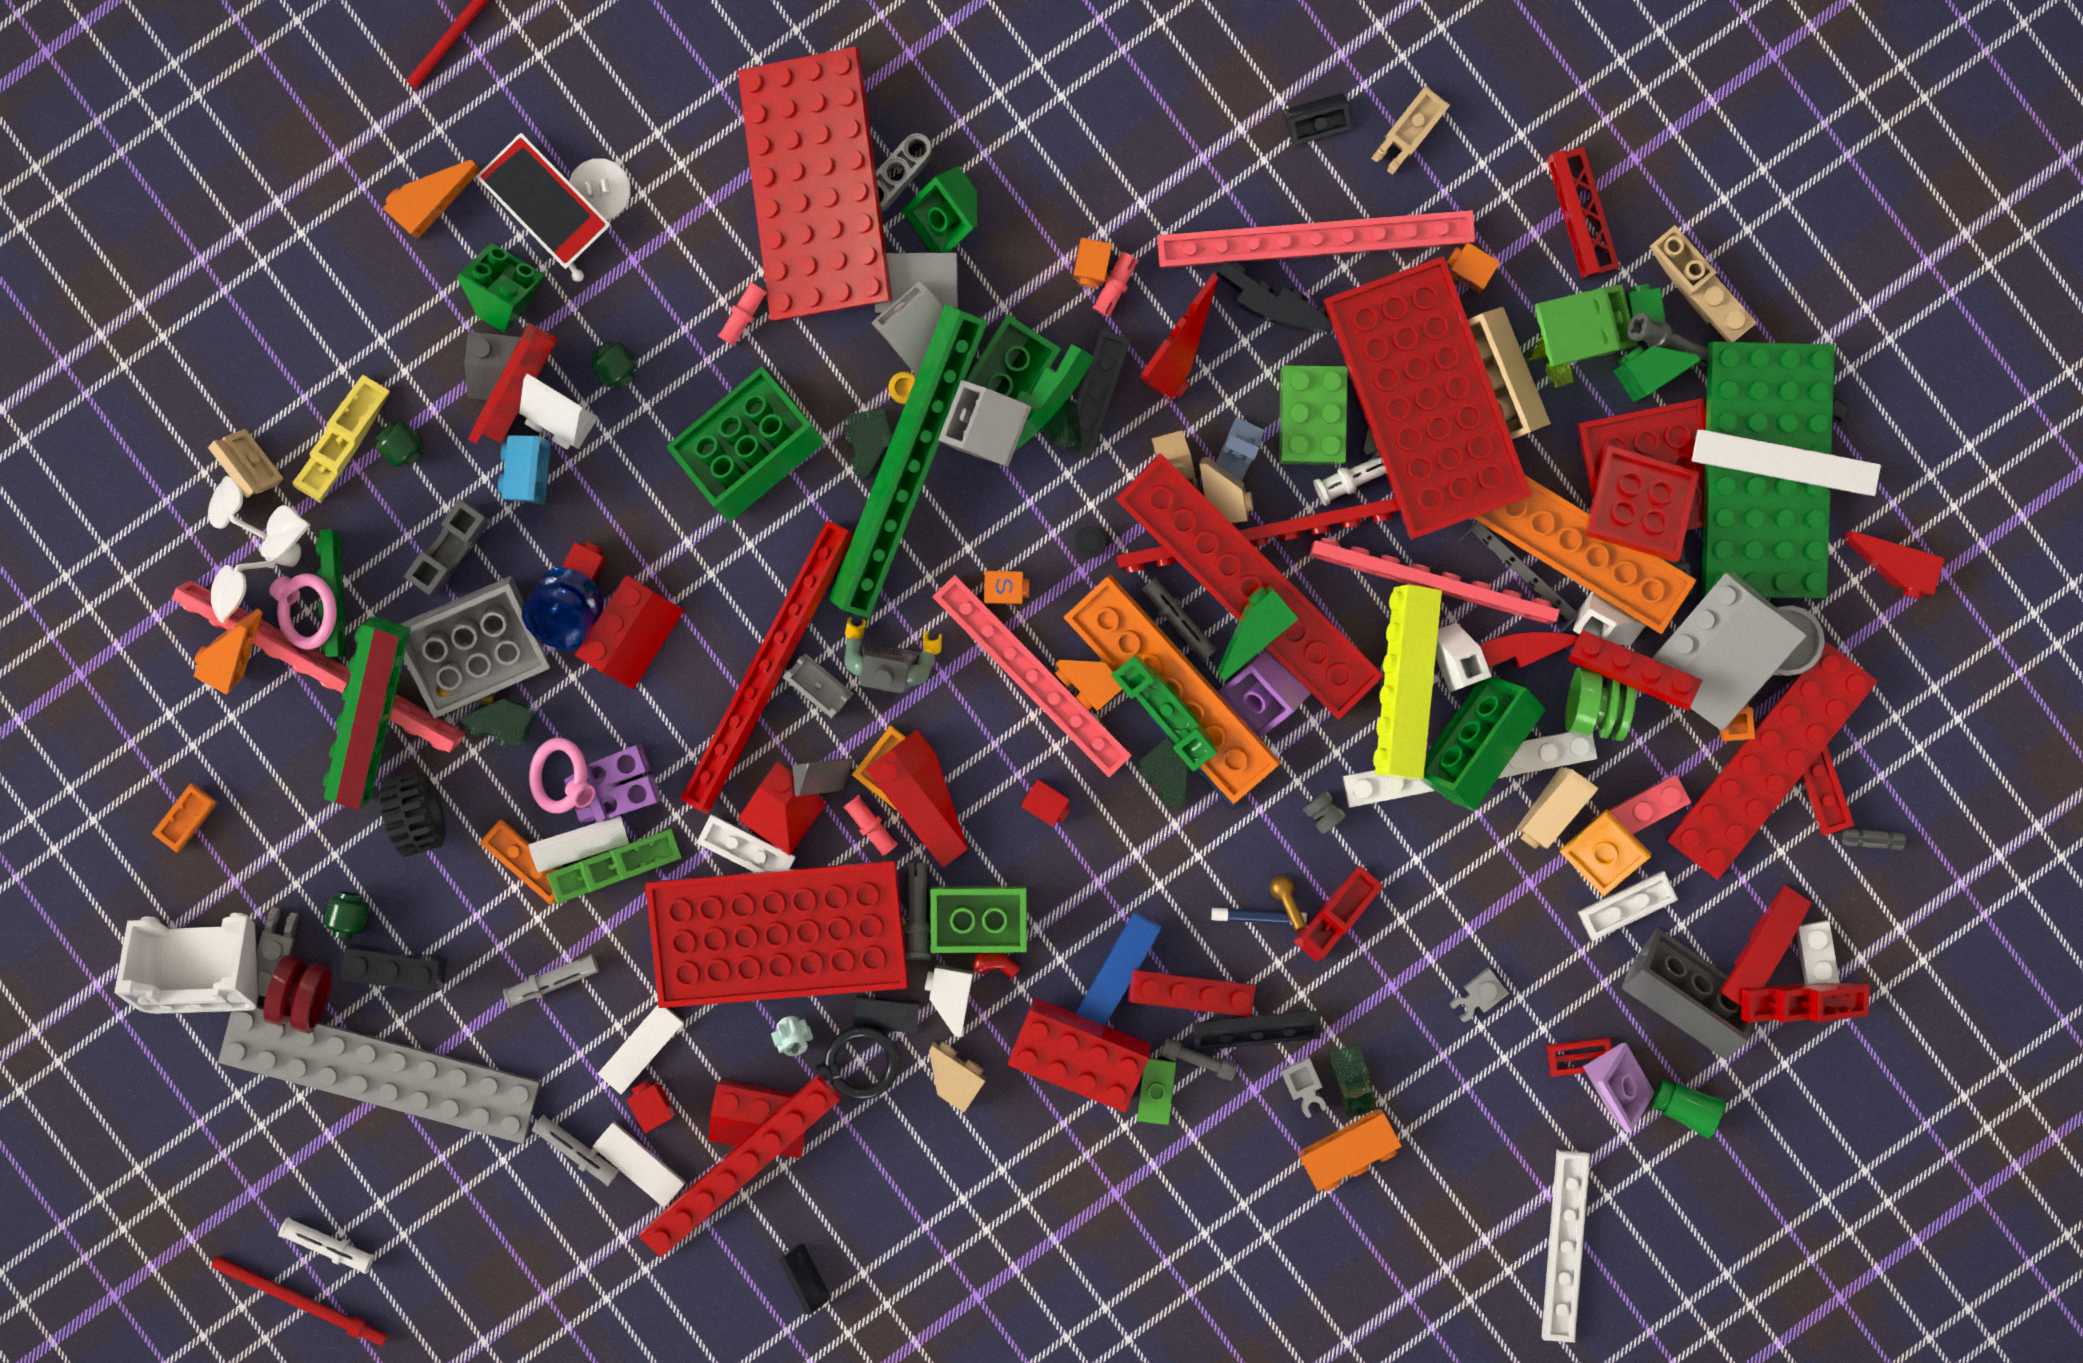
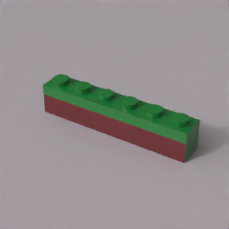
[323,616,411,811]

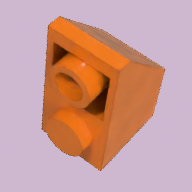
[1055,660,1122,711]

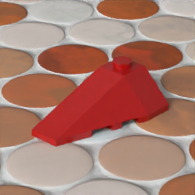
[1139,273,1218,402]
[866,729,968,868]

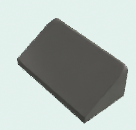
[792,758,852,796]

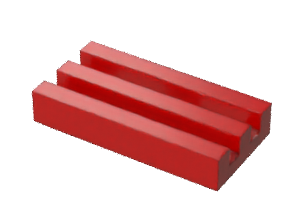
[1546,1037,1612,1077]

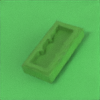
[1137,1058,1176,1125]

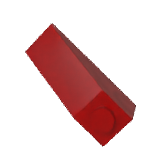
[1842,531,1945,600]

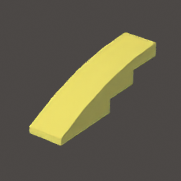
[293,375,390,503]

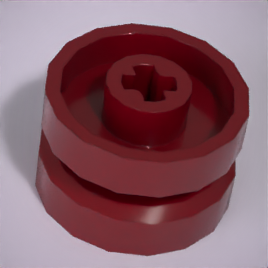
[263,955,332,1034]

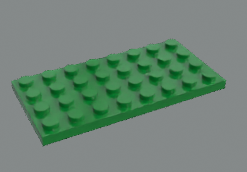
[1701,342,1835,598]

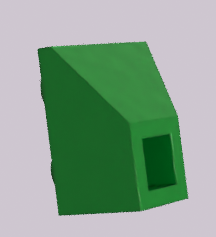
[457,242,545,333]

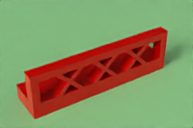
[1546,147,1620,279]
[468,323,557,444]

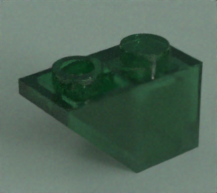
[1038,398,1082,451]
[843,407,892,480]
[460,699,539,749]
[1137,737,1188,810]
[1328,1043,1377,1118]

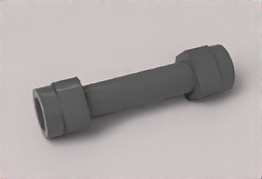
[1160,1037,1238,1081]

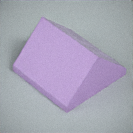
[1583,1043,1655,1133]

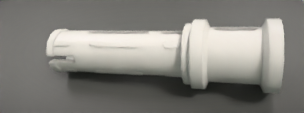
[1314,455,1386,506]

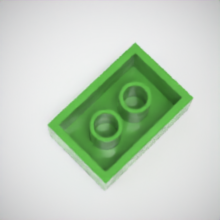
[1279,365,1347,465]
[930,886,1027,953]

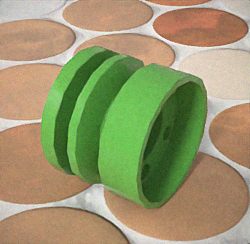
[1565,667,1636,741]

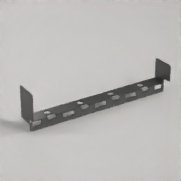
[1459,521,1578,633]

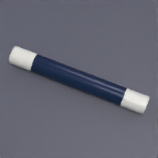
[1211,908,1307,925]

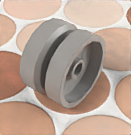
[1773,605,1825,676]

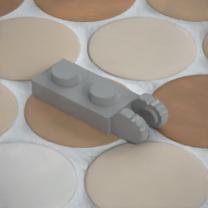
[256,907,299,997]

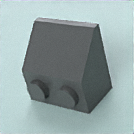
[464,331,520,400]

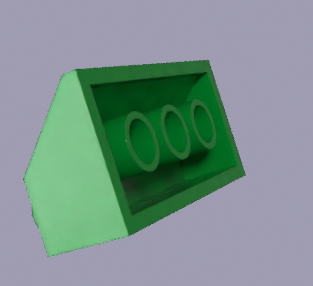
[964,314,1061,400]
[1419,677,1546,811]

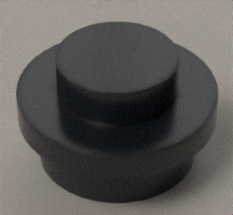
[1074,526,1106,558]

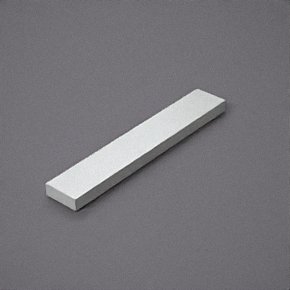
[1691,430,1881,496]
[1541,1150,1590,1343]

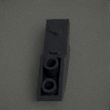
[1216,261,1333,333]

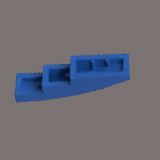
[1075,911,1162,1025]

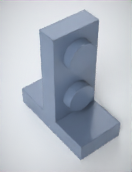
[1216,417,1265,481]

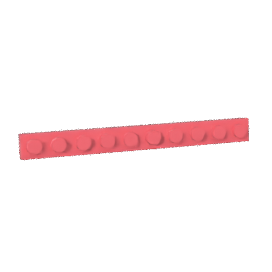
[1157,210,1475,269]
[171,580,466,753]

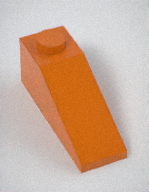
[383,160,481,239]
[193,609,263,695]

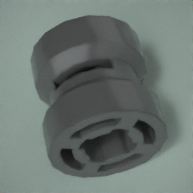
[1302,790,1346,834]

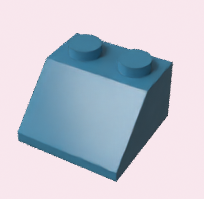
[498,436,551,505]

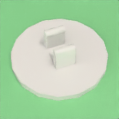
[569,159,631,220]

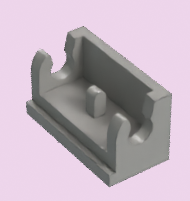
[783,653,854,718]

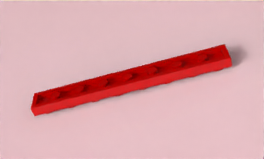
[639,1074,841,1257]

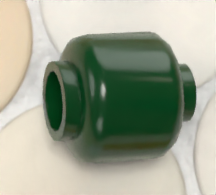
[590,340,637,389]
[375,420,423,467]
[324,891,370,939]

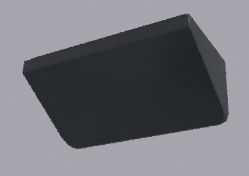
[1283,93,1353,146]
[854,996,920,1034]
[779,1243,830,1316]

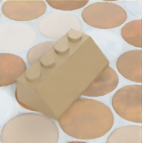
[1468,307,1551,440]

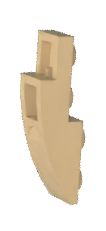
[1650,225,1757,342]

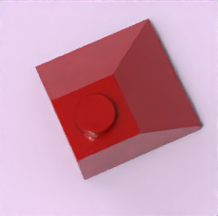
[738,762,826,856]

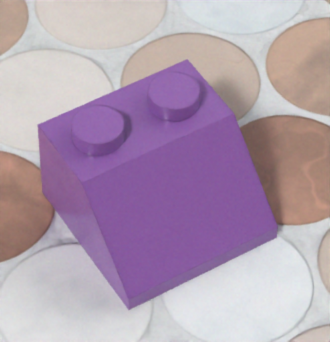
[1218,649,1311,738]

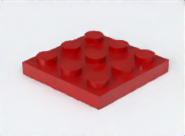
[1584,445,1699,562]

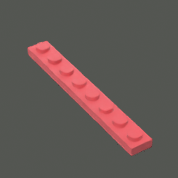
[1308,538,1560,625]
[933,575,1132,777]

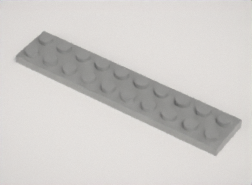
[218,1006,541,1144]

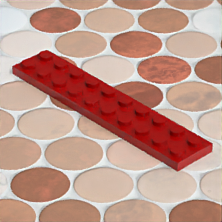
[1115,453,1384,720]

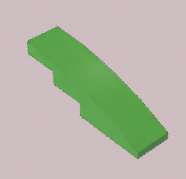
[546,829,682,904]

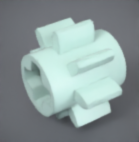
[771,1016,813,1056]

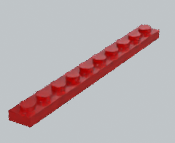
[1116,498,1400,574]
[680,520,854,814]

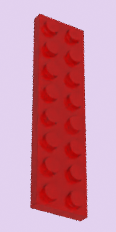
[1666,642,1878,880]

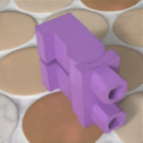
[565,744,663,823]

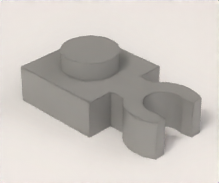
[1449,968,1509,1022]
[1280,1057,1327,1118]

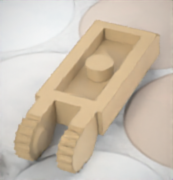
[1372,86,1450,175]

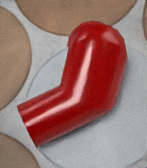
[972,953,1021,979]

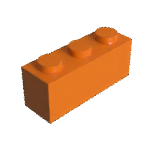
[1297,1108,1402,1192]

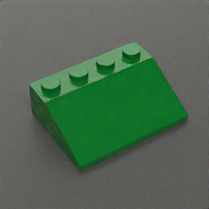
[666,366,826,523]

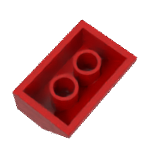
[575,575,685,690]
[709,1078,807,1159]

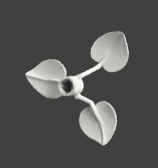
[208,476,311,624]

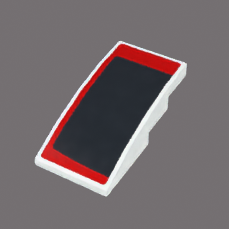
[476,133,611,269]

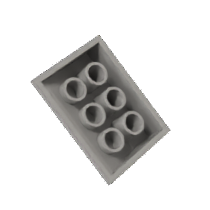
[1652,572,1808,731]
[400,575,550,719]

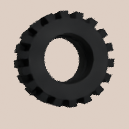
[379,770,446,857]

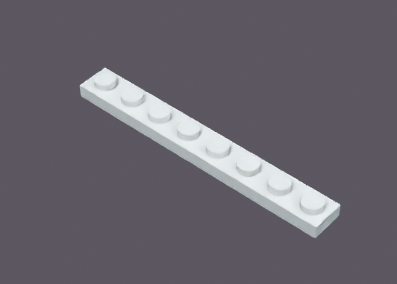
[1342,732,1597,807]

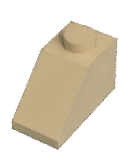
[1200,457,1254,523]

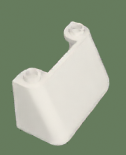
[114,913,259,1014]

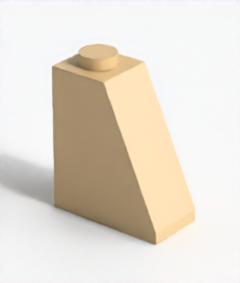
[1516,767,1598,849]

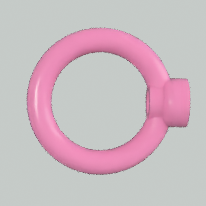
[270,573,337,650]
[529,737,595,814]

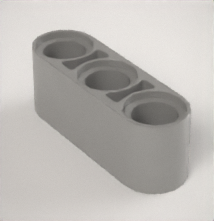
[876,133,933,213]

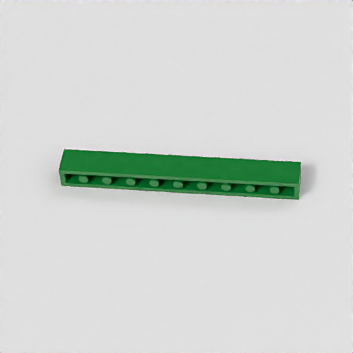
[829,304,988,618]

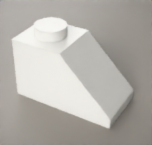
[925,965,973,1037]

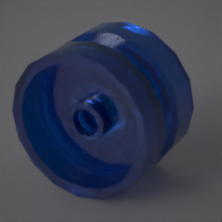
[521,568,604,649]

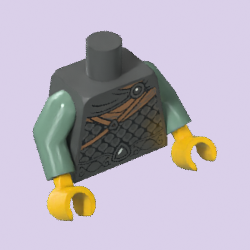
[845,617,942,693]

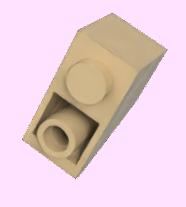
[1152,430,1198,490]
[929,1042,986,1113]

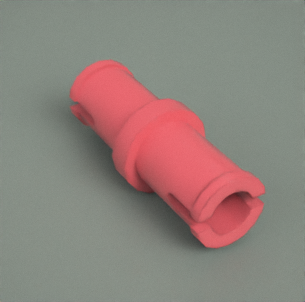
[1092,252,1139,317]
[718,282,767,346]
[843,795,898,856]

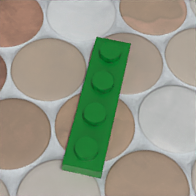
[315,529,346,657]

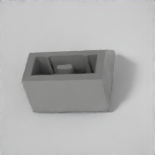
[938,380,1031,467]

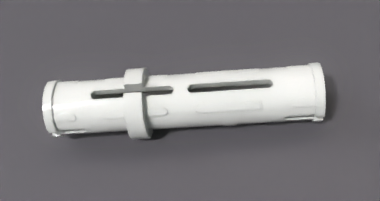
[278,1217,375,1274]

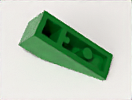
[1217,586,1298,681]

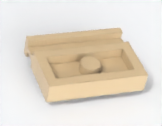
[208,429,284,498]

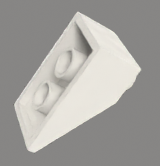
[519,374,598,450]

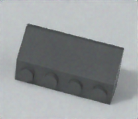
[1621,928,1754,1060]

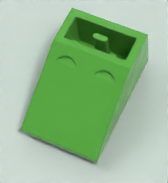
[1534,284,1638,367]

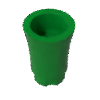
[1651,1079,1726,1140]

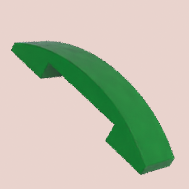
[1111,654,1218,772]

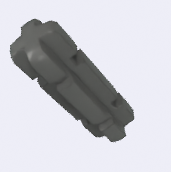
[1841,829,1906,850]

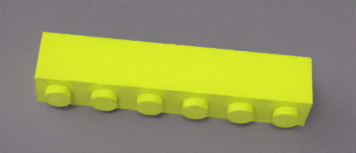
[1373,584,1442,780]

